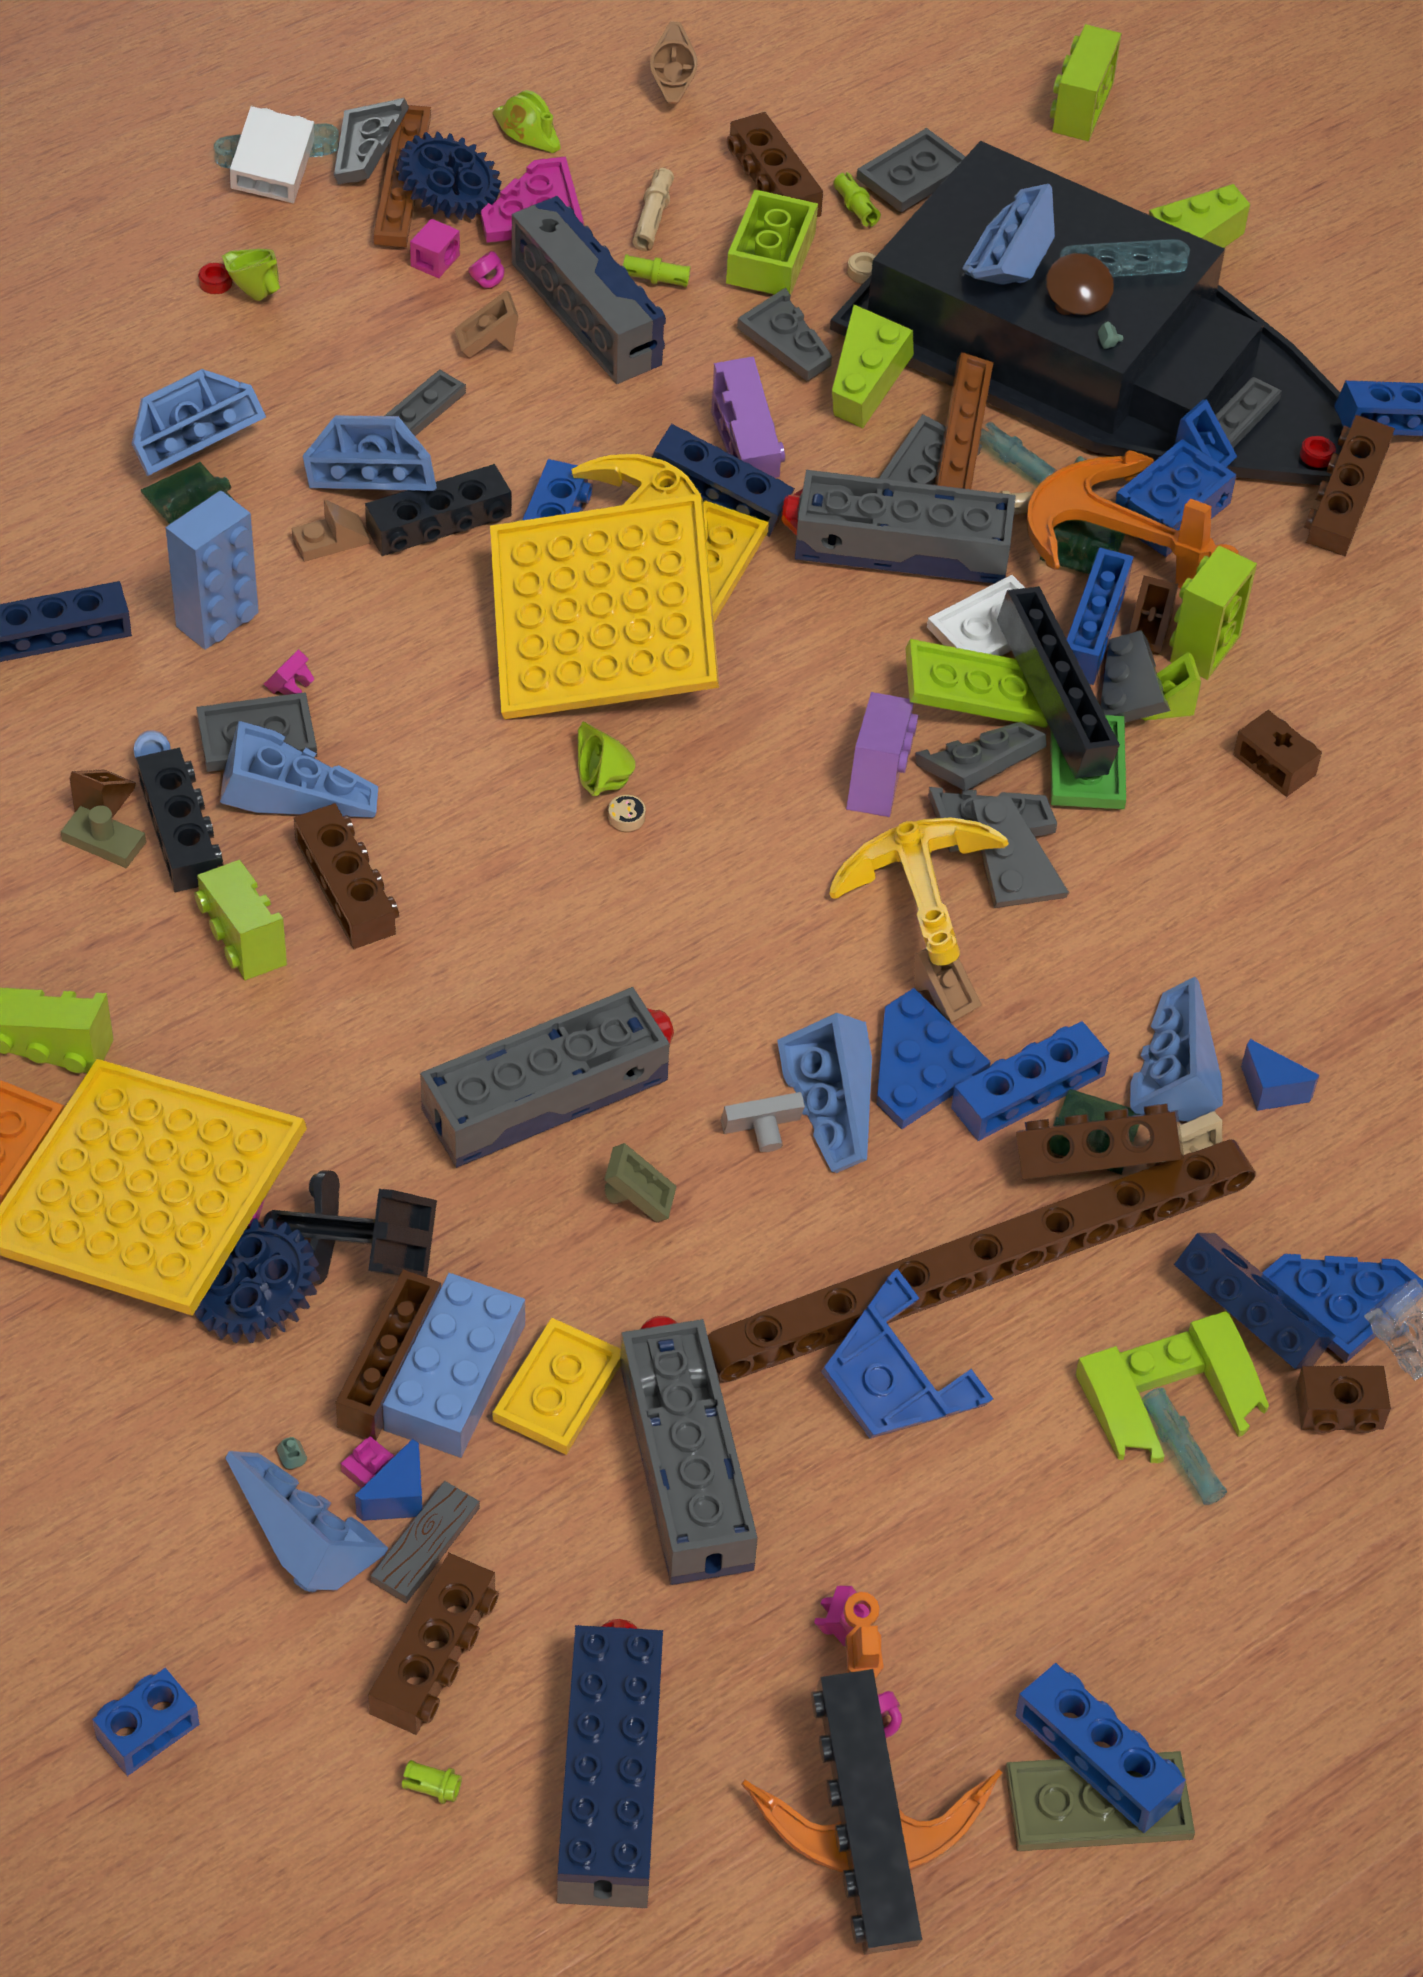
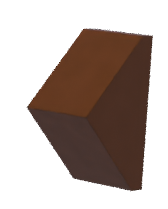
[1128,575,1179,653]
[69,769,136,818]

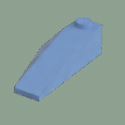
[220,721,378,818]
[1130,977,1223,1122]

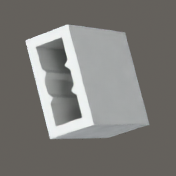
[230,106,314,203]

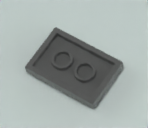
[856,128,966,212]
[196,692,317,772]

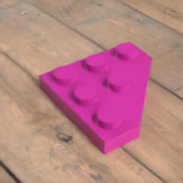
[481,157,584,243]

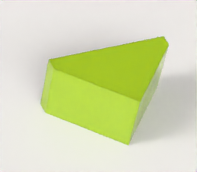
[1141,652,1201,721]

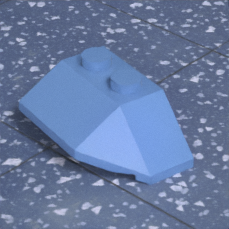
[962,184,1055,284]
[131,369,266,476]
[303,415,437,491]

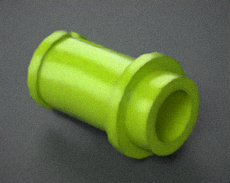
[402,1760,462,1804]

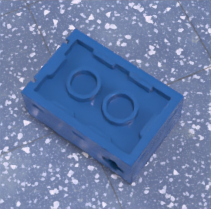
[1115,439,1237,557]

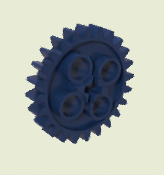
[396,131,502,220]
[195,1218,320,1343]

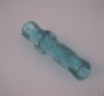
[980,422,1057,483]
[1142,1387,1227,1505]

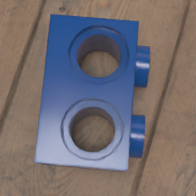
[92,1667,200,1776]

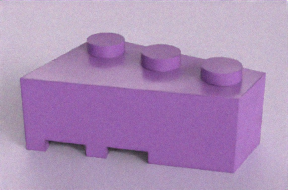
[711,356,785,478]
[846,692,919,817]

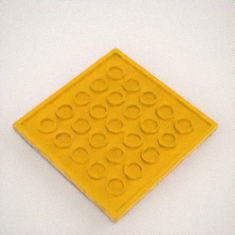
[490,493,719,720]
[0,1059,307,1316]

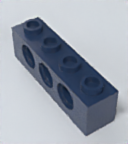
[652,423,795,537]
[0,581,132,662]
[1174,1233,1336,1369]

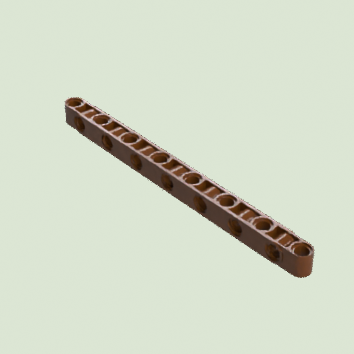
[707,1140,1256,1382]

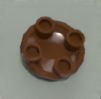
[1047,253,1114,315]

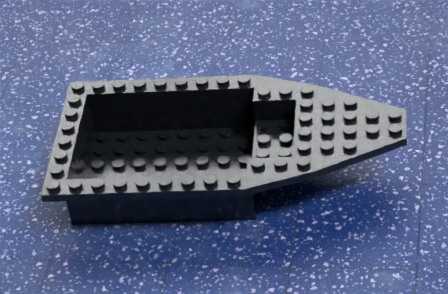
[830,141,1362,486]

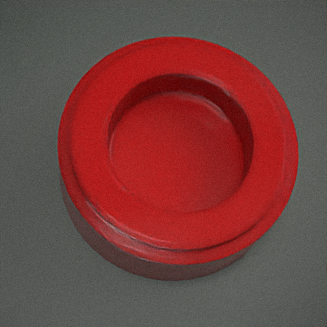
[198,263,233,294]
[1300,436,1336,468]

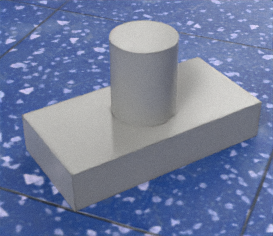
[721,1092,805,1152]

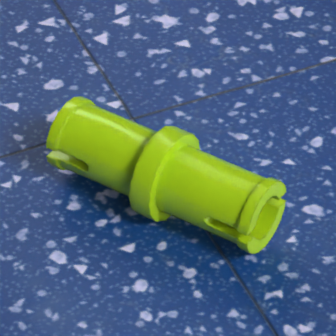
[833,172,881,227]
[623,254,691,288]

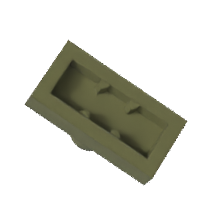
[61,806,146,868]
[604,1143,677,1222]

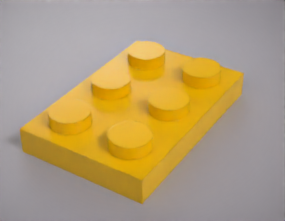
[493,1317,621,1455]

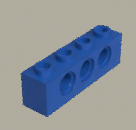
[1334,380,1423,436]
[522,459,593,521]
[1067,547,1134,685]
[951,1021,1110,1141]
[1015,1663,1186,1833]

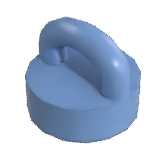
[133,730,171,758]

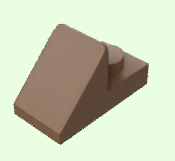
[454,290,518,358]
[291,500,370,562]
[914,948,982,1023]

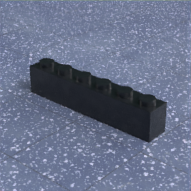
[997,586,1120,779]
[811,1669,922,1955]

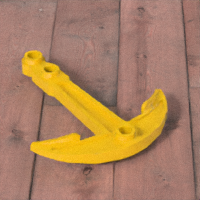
[571,454,708,541]
[829,817,1009,965]

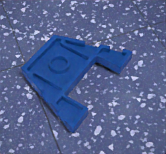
[821,1269,993,1439]

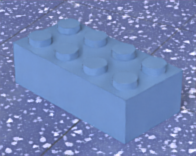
[165,490,259,650]
[383,1273,525,1458]

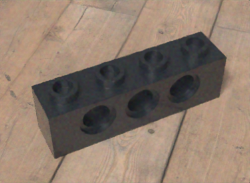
[365,464,512,556]
[136,747,223,893]

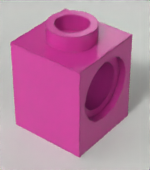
[410,219,460,278]

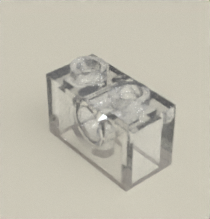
[1364,1278,1423,1380]

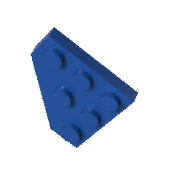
[876,988,991,1129]
[1262,1254,1423,1363]

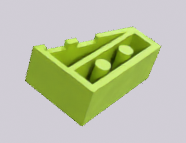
[1149,184,1250,248]
[832,305,914,428]
[194,860,287,981]
[0,988,114,1073]

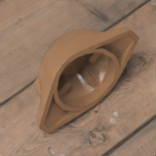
[650,22,698,104]

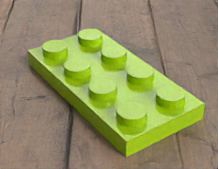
[905,639,1048,728]

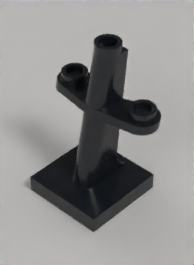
[264,1170,437,1284]

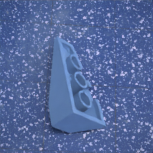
[777,1013,872,1173]
[226,1451,388,1592]

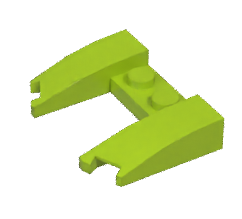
[1075,1311,1269,1464]

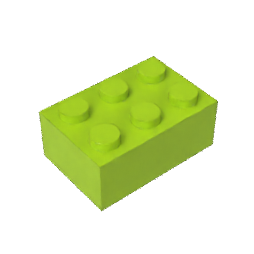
[1050,24,1122,141]
[726,190,818,295]
[1169,546,1257,680]

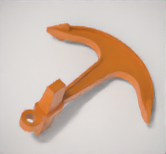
[1027,450,1239,588]
[741,1592,1003,1873]

